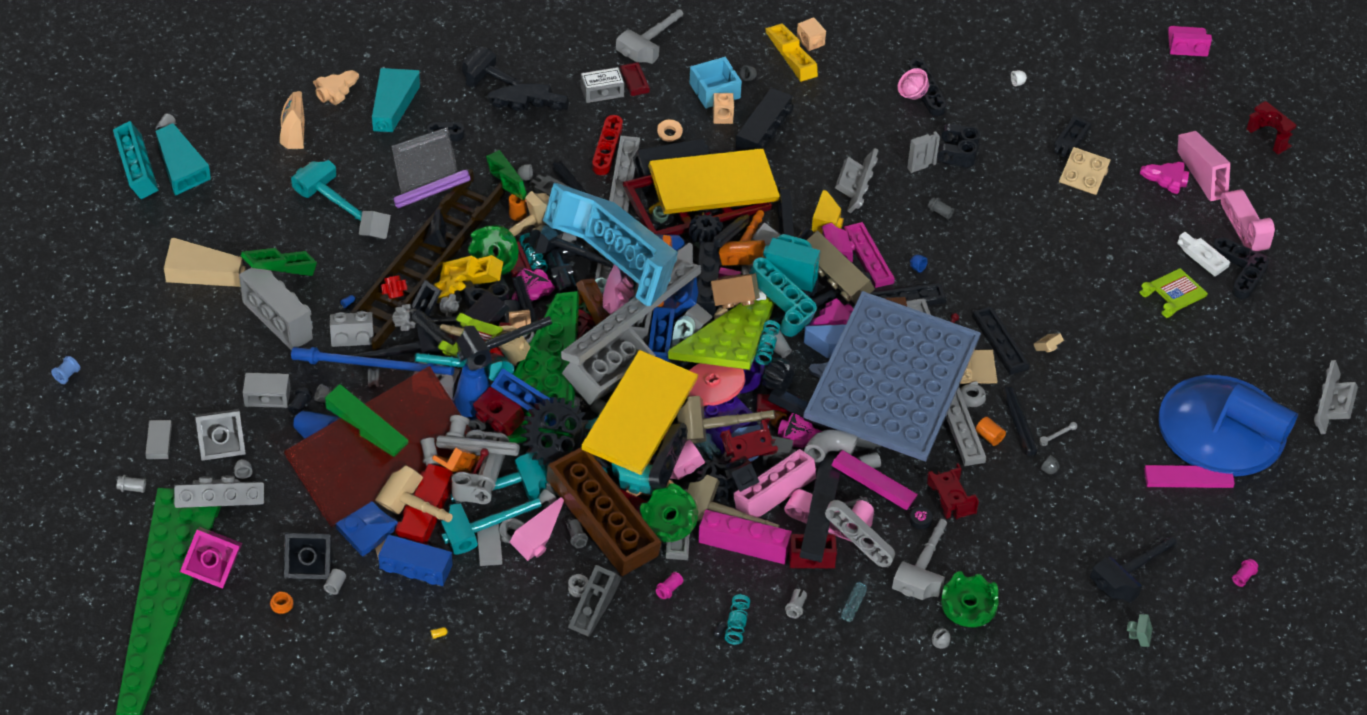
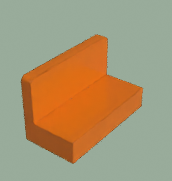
[432,448,480,474]

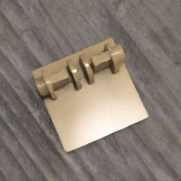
[1059,147,1111,195]
[960,350,997,384]

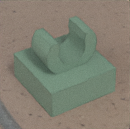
[1127,614,1153,647]

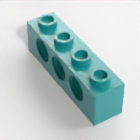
[113,121,159,199]

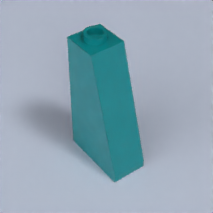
[372,68,420,132]
[156,123,211,195]

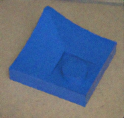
[663,277,698,318]
[336,501,398,557]

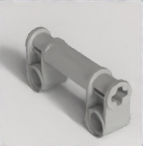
[452,430,509,504]

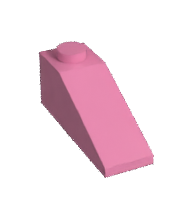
[510,497,564,561]

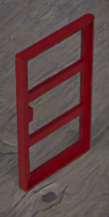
[623,175,772,235]

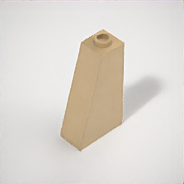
[164,238,247,287]

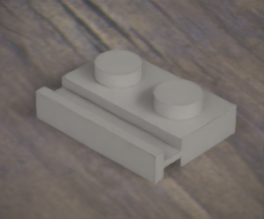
[907,131,940,173]

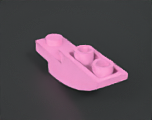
[603,264,634,315]

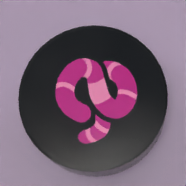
[910,507,932,529]

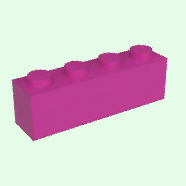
[699,510,792,564]

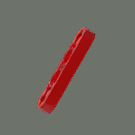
[592,115,623,175]

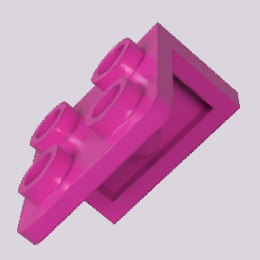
[1168,26,1212,57]

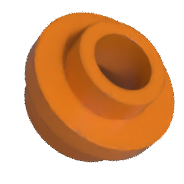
[270,592,293,614]

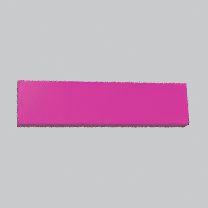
[844,222,895,288]
[831,450,918,510]
[1144,465,1235,488]

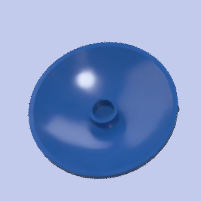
[1158,375,1298,476]

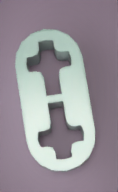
[671,316,695,348]

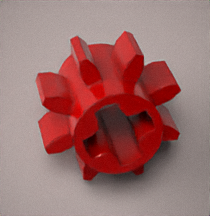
[381,275,407,299]

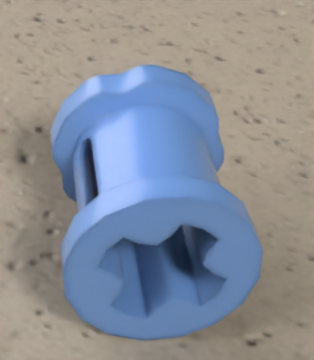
[51,356,80,384]

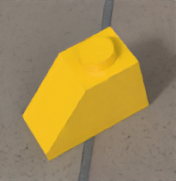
[812,190,844,234]

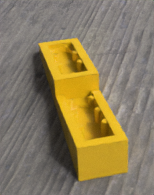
[765,23,818,82]

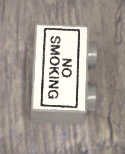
[581,67,624,103]

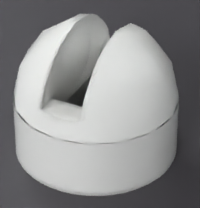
[1011,70,1027,86]

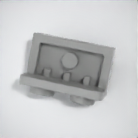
[330,311,374,347]

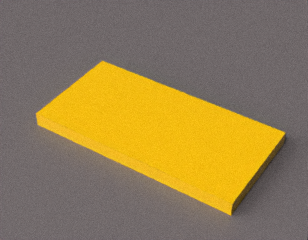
[648,149,780,214]
[582,350,698,475]

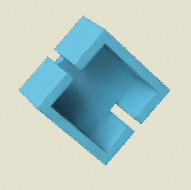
[689,57,742,108]

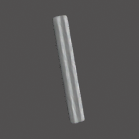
[436,436,520,456]

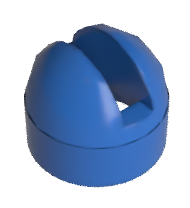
[910,255,928,272]

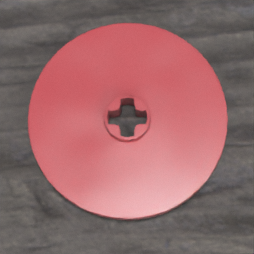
[689,363,745,406]

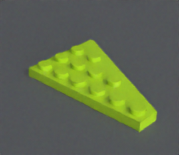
[668,295,775,370]

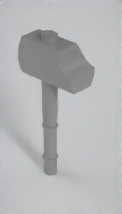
[616,9,683,64]
[892,519,947,600]

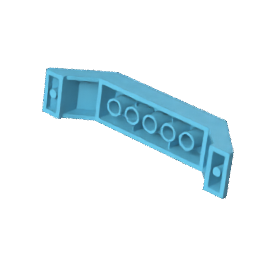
[543,183,678,306]

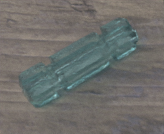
[841,582,867,622]

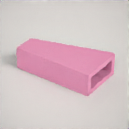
[1178,131,1230,201]

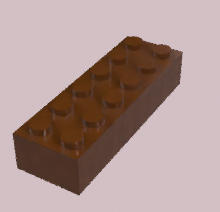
[546,447,661,576]

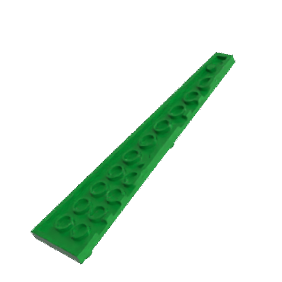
[116,488,221,715]

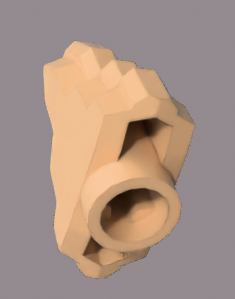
[313,70,359,105]

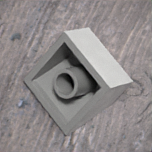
[195,409,245,461]

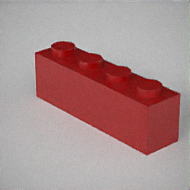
[395,464,454,545]

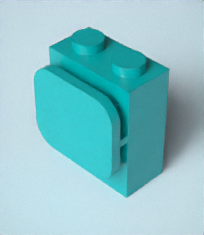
[763,234,820,292]

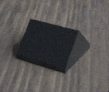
[284,533,333,579]

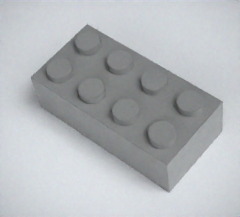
[239,267,313,350]
[562,327,656,405]

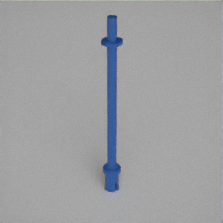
[291,347,454,379]

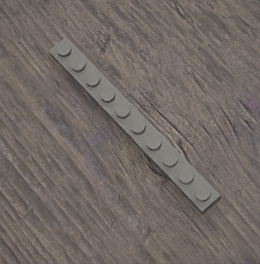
[595,136,640,279]
[561,260,701,365]
[906,298,986,466]

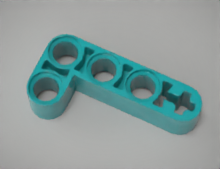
[749,257,817,337]

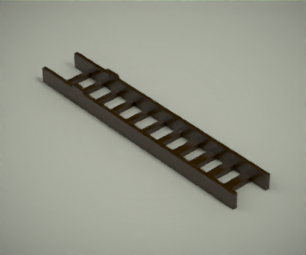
[350,169,505,351]

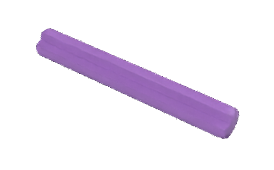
[394,170,471,208]

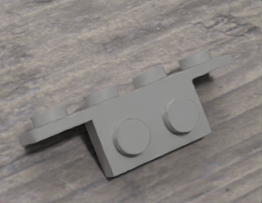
[835,148,878,213]
[1314,360,1358,434]
[174,476,264,508]

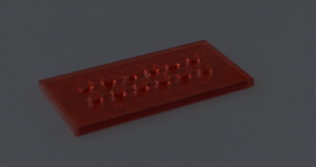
[284,366,471,527]

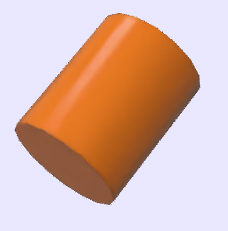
[509,194,527,221]
[976,417,1006,446]

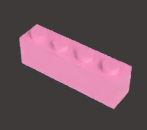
[733,449,817,518]

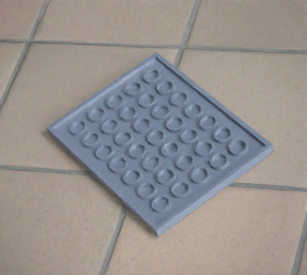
[803,291,981,462]

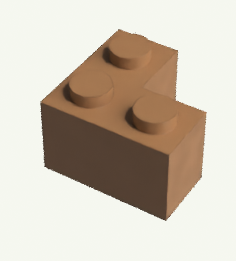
[711,273,760,309]

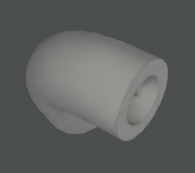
[804,430,858,462]

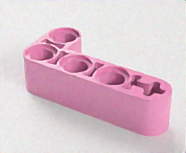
[1220,189,1275,252]
[784,489,874,542]

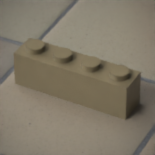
[807,230,874,305]

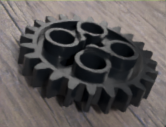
[521,397,590,468]

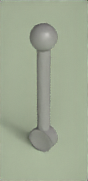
[1040,422,1077,446]

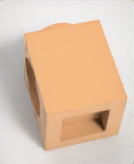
[797,17,826,51]
[713,93,734,124]

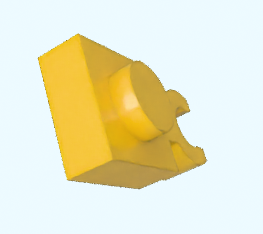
[434,273,467,304]

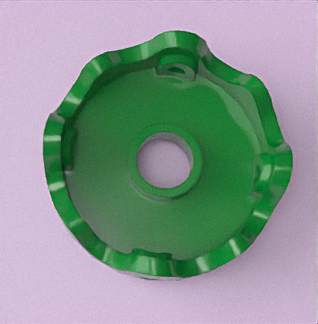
[468,225,519,276]
[640,483,699,542]
[941,571,999,627]

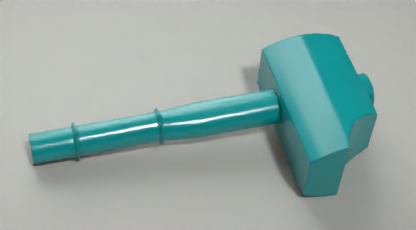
[291,160,362,221]
[415,353,514,381]
[450,453,548,503]
[612,463,654,495]
[441,498,542,555]

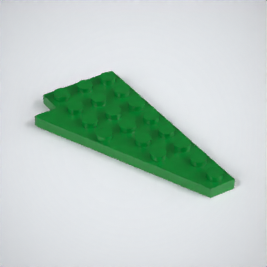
[489,291,579,443]

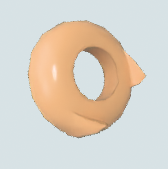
[657,120,682,142]

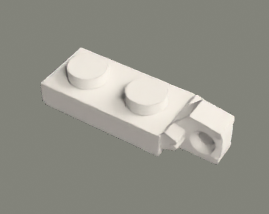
[1177,232,1230,276]

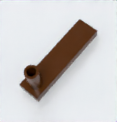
[576,278,610,325]

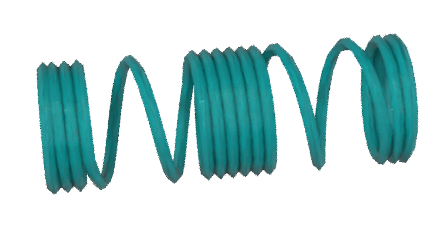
[519,233,548,272]
[755,320,780,365]
[725,594,750,645]

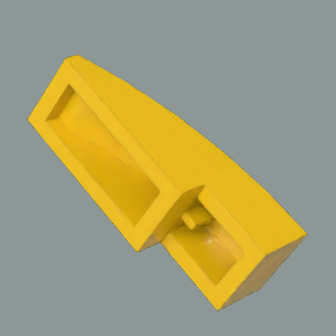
[440,255,503,284]

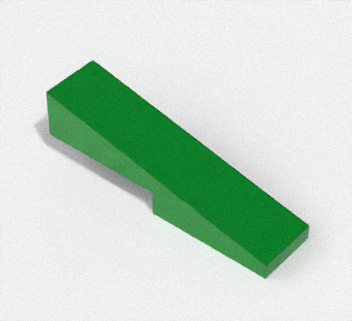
[486,150,527,200]
[241,248,317,276]
[325,384,408,457]

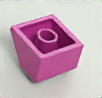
[180,527,242,588]

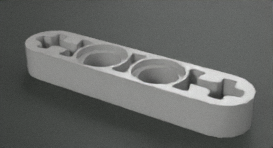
[825,500,895,567]

